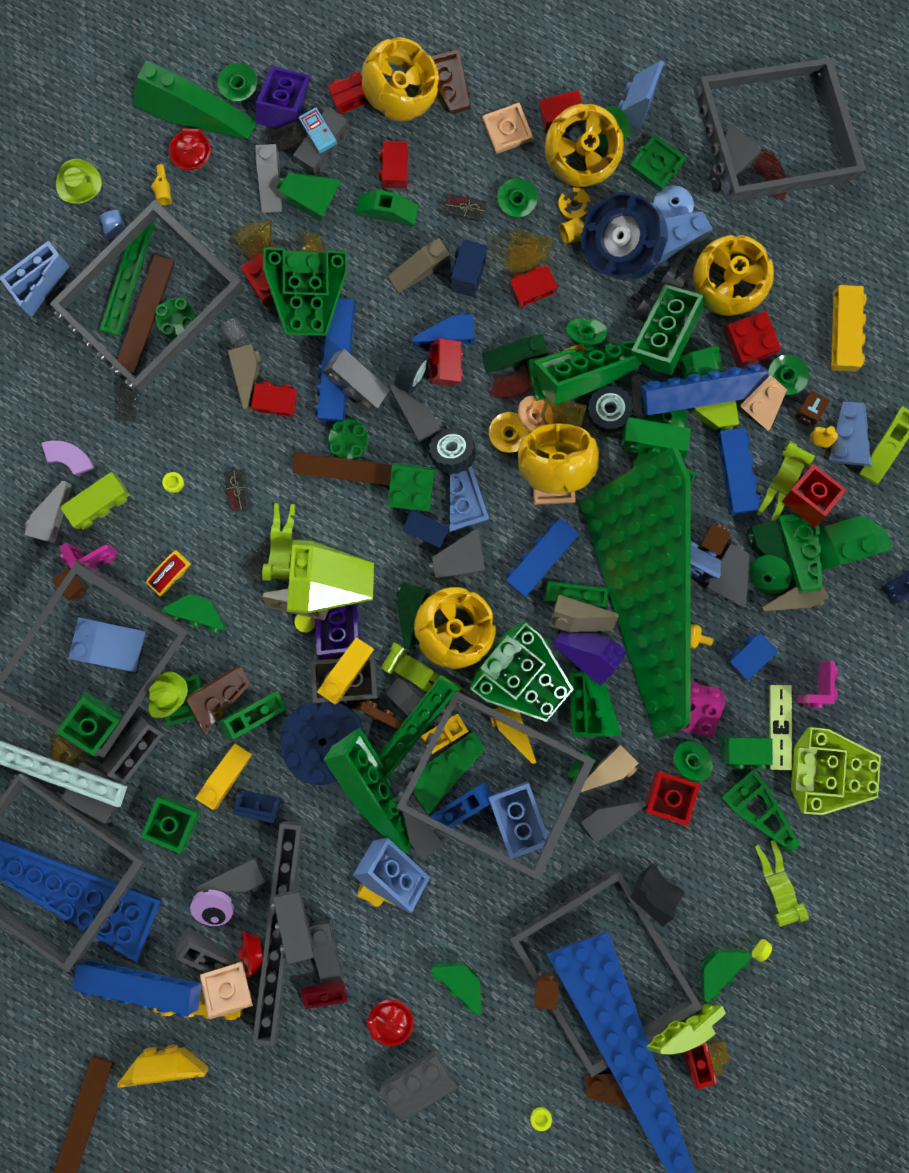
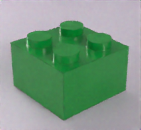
[388,462,435,512]
[56,691,121,756]
[720,737,773,769]
[140,795,202,854]

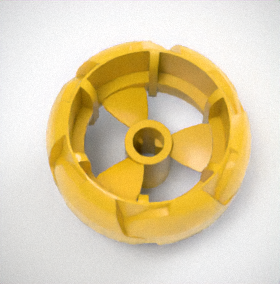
[361,37,439,122]
[544,104,624,187]
[693,235,774,316]
[518,424,599,494]
[414,587,496,669]

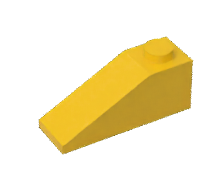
[317,637,374,704]
[490,707,536,764]
[195,743,252,810]

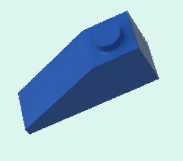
[413,312,475,347]
[430,782,493,833]

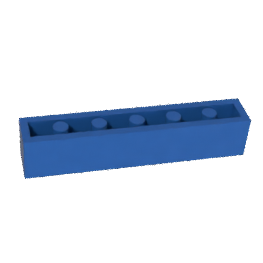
[315,298,355,423]
[641,364,769,415]
[73,960,202,1017]

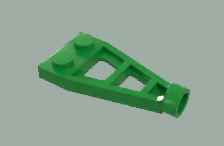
[721,769,801,853]

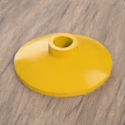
[489,412,530,453]

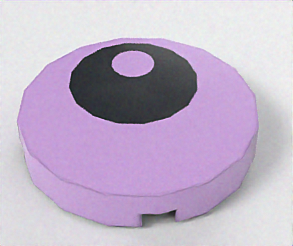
[190,890,234,926]

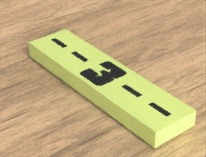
[769,685,792,770]

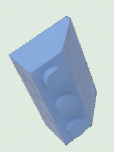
[488,781,548,859]

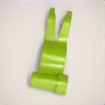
[756,440,815,521]
[262,503,295,581]
[381,642,462,692]
[754,840,809,927]

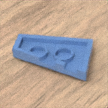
[829,402,872,467]
[450,466,489,532]

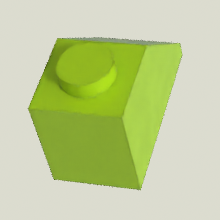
[691,401,739,431]

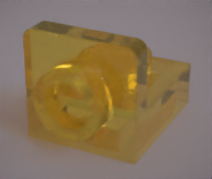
[707,1040,730,1075]

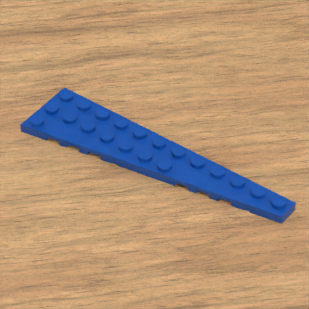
[0,838,162,962]
[547,931,695,1173]

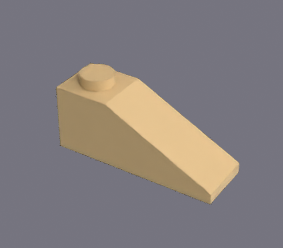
[581,744,638,792]

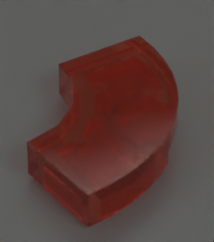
[754,148,787,201]
[489,365,533,399]

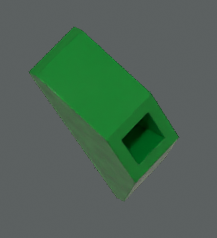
[355,190,419,226]
[162,594,227,633]
[700,949,752,1003]
[431,962,481,1016]

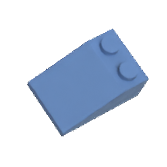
[618,61,664,128]
[691,542,721,584]
[68,617,146,672]
[353,838,430,913]

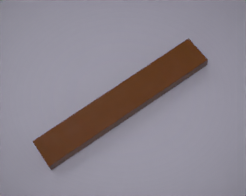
[117,255,175,375]
[293,452,392,485]
[54,1055,114,1173]

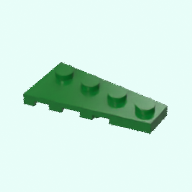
[777,514,822,594]
[405,731,486,815]

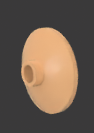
[518,396,554,432]

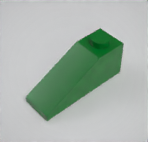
[216,691,287,740]

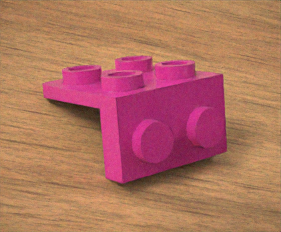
[59,543,119,570]
[797,661,838,708]
[680,682,725,737]

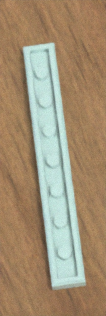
[0,741,128,807]

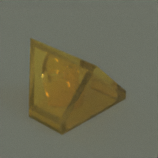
[231,220,272,260]
[541,398,587,427]
[50,734,84,766]

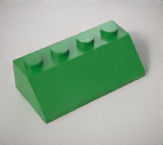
[631,284,704,376]

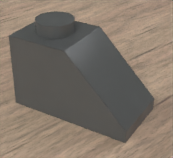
[385,678,421,716]

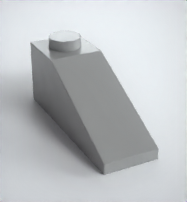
[255,144,282,213]
[24,481,72,544]

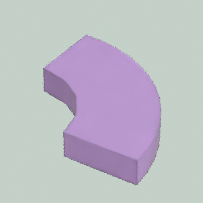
[41,441,95,475]

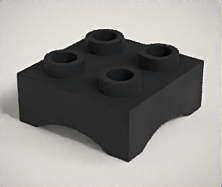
[630,863,685,927]

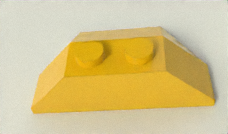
[117,1044,208,1088]

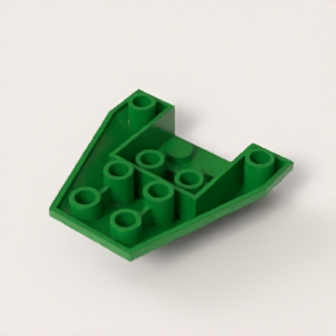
[263,247,347,336]
[470,621,573,722]

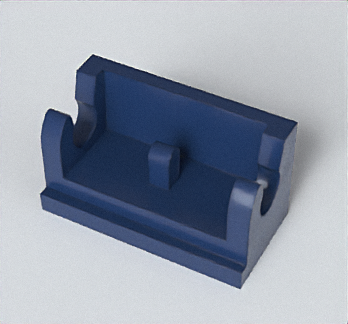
[402,510,450,548]
[882,571,909,604]
[232,790,282,823]

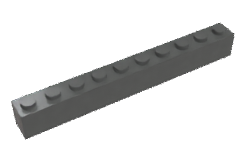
[252,821,305,1046]

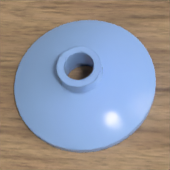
[654,185,694,218]

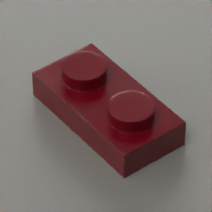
[301,981,348,1009]

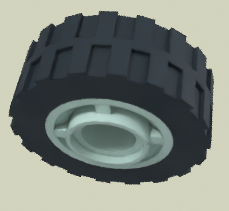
[394,345,430,394]
[587,385,633,433]
[429,427,476,475]

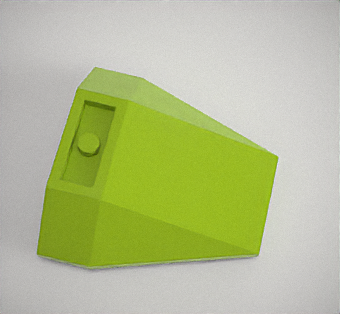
[287,539,374,613]
[791,727,881,815]

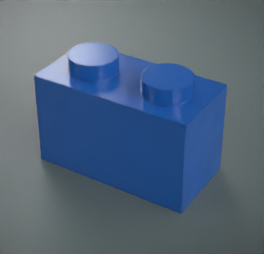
[726,633,778,681]

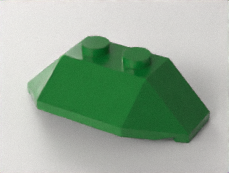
[819,515,893,570]

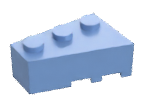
[658,211,713,264]
[0,241,70,317]

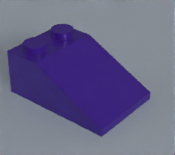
[256,66,311,133]
[316,603,361,660]
[552,630,627,686]

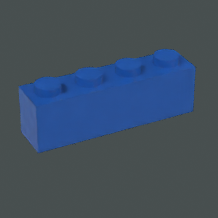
[716,428,760,515]
[505,517,580,598]

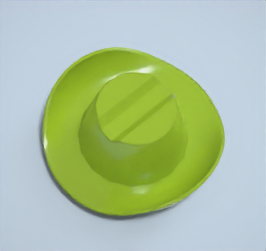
[56,159,102,204]
[148,672,188,718]

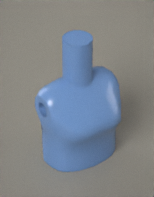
[99,210,126,240]

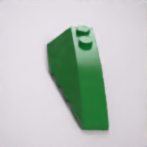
[133,60,256,140]
[533,340,643,405]
[324,728,411,854]

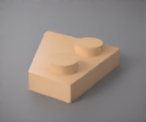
[740,375,787,431]

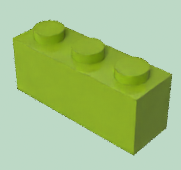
[60,472,130,530]

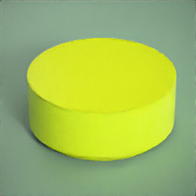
[162,472,184,493]
[295,615,316,633]
[752,939,772,962]
[530,1107,552,1131]

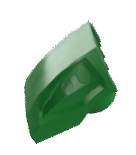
[679,347,724,379]

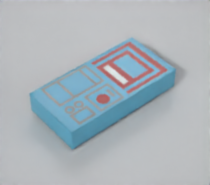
[299,108,337,154]

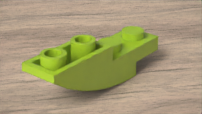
[859,406,909,485]
[646,1003,726,1054]

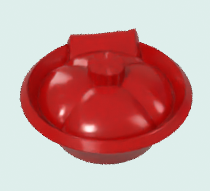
[169,128,211,170]
[238,930,263,976]
[366,999,414,1046]

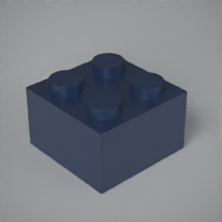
[449,239,487,298]

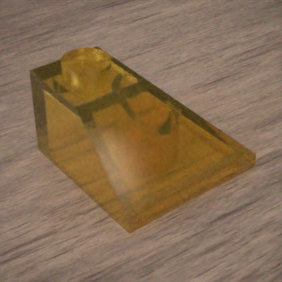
[504,229,553,272]

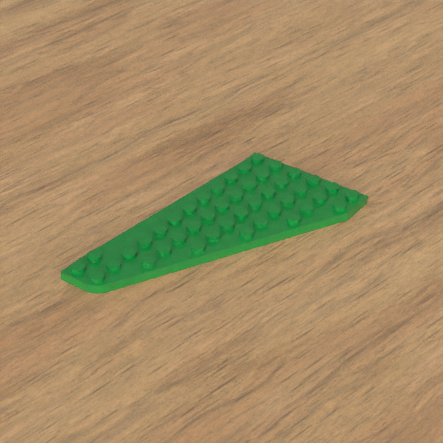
[578,446,691,739]

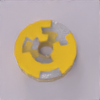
[558,187,591,220]

